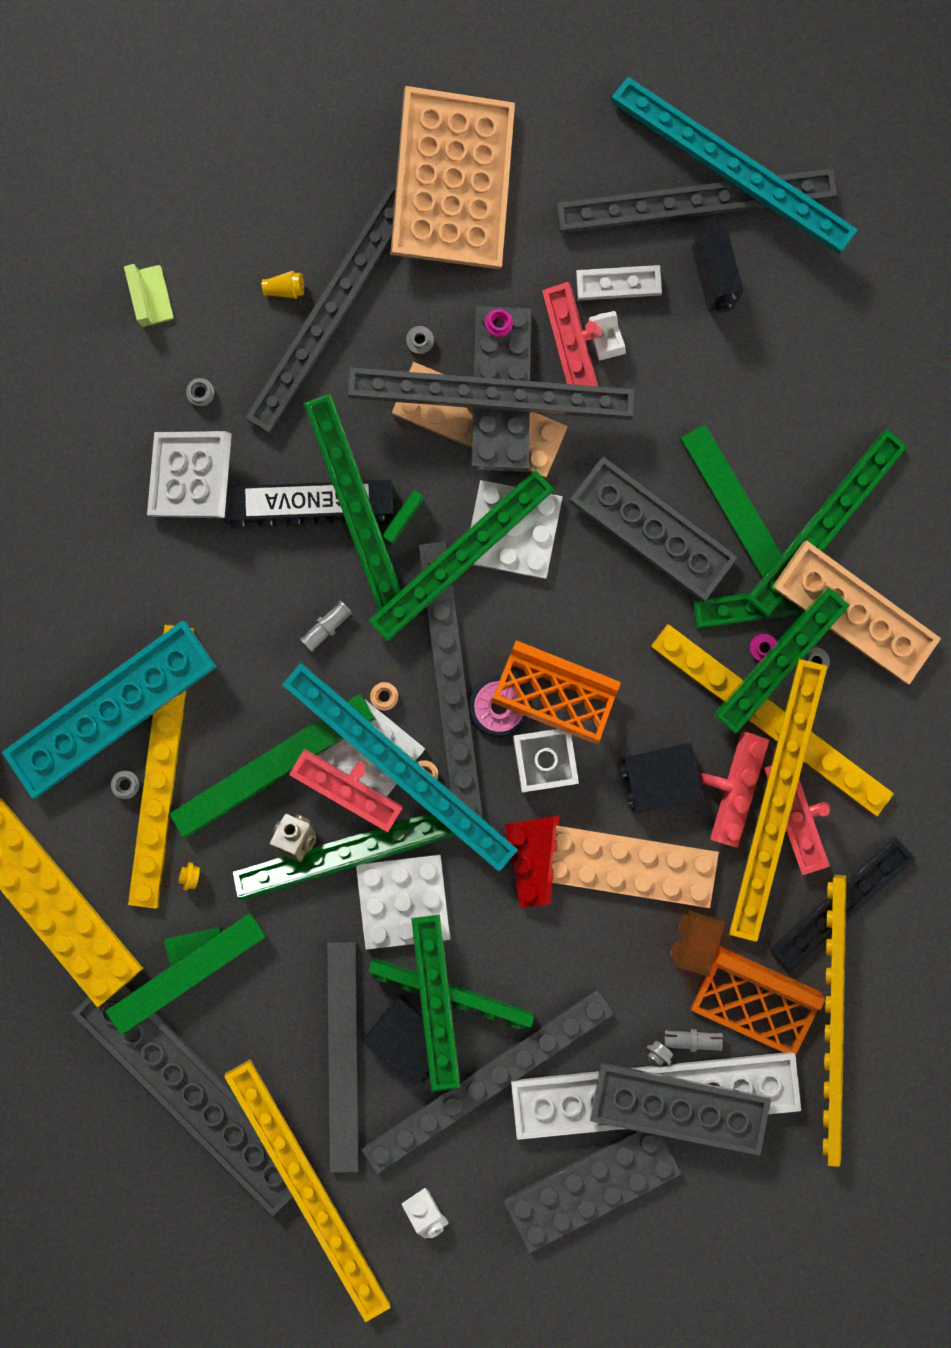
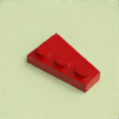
[505,815,560,908]

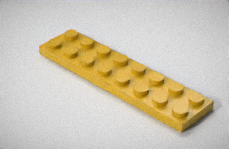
[0,797,144,1008]

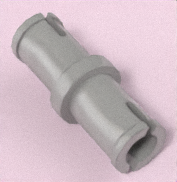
[300,601,353,652]
[664,1029,723,1052]

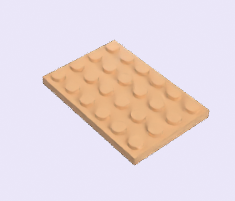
[390,86,515,270]

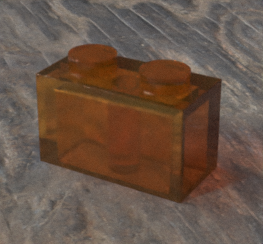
[671,909,725,977]

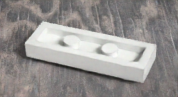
[576,265,662,301]

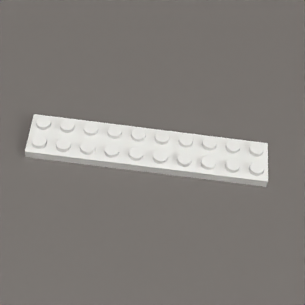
[511,1052,801,1140]

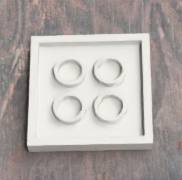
[147,431,232,518]
[471,480,563,579]
[318,699,425,797]
[356,854,450,950]

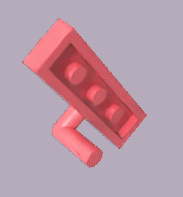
[542,282,603,386]
[698,731,769,848]
[289,749,403,832]
[764,765,830,875]

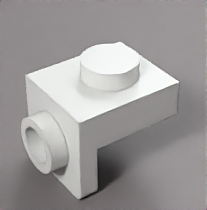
[589,311,626,361]
[402,1188,449,1239]

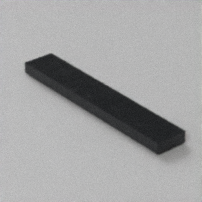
[769,837,915,972]

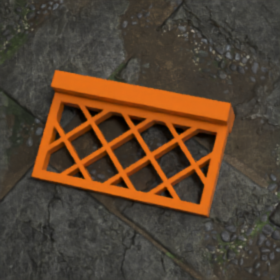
[491,640,621,745]
[691,945,825,1056]

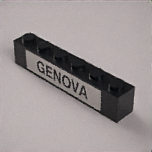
[223,480,394,528]

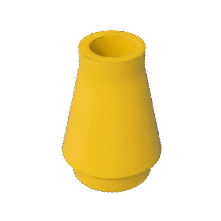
[261,270,305,299]

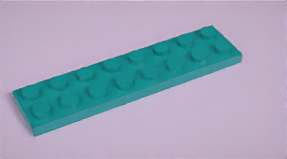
[2,620,217,799]

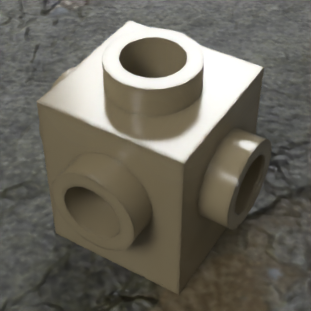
[270,814,316,863]

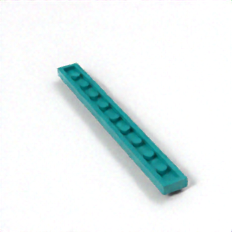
[611,77,858,255]
[282,663,518,871]

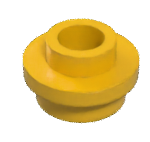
[178,862,200,891]

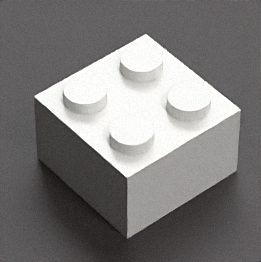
[513,729,579,792]

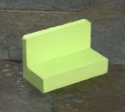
[124,264,174,327]

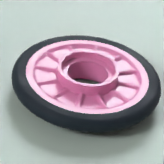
[469,676,530,737]

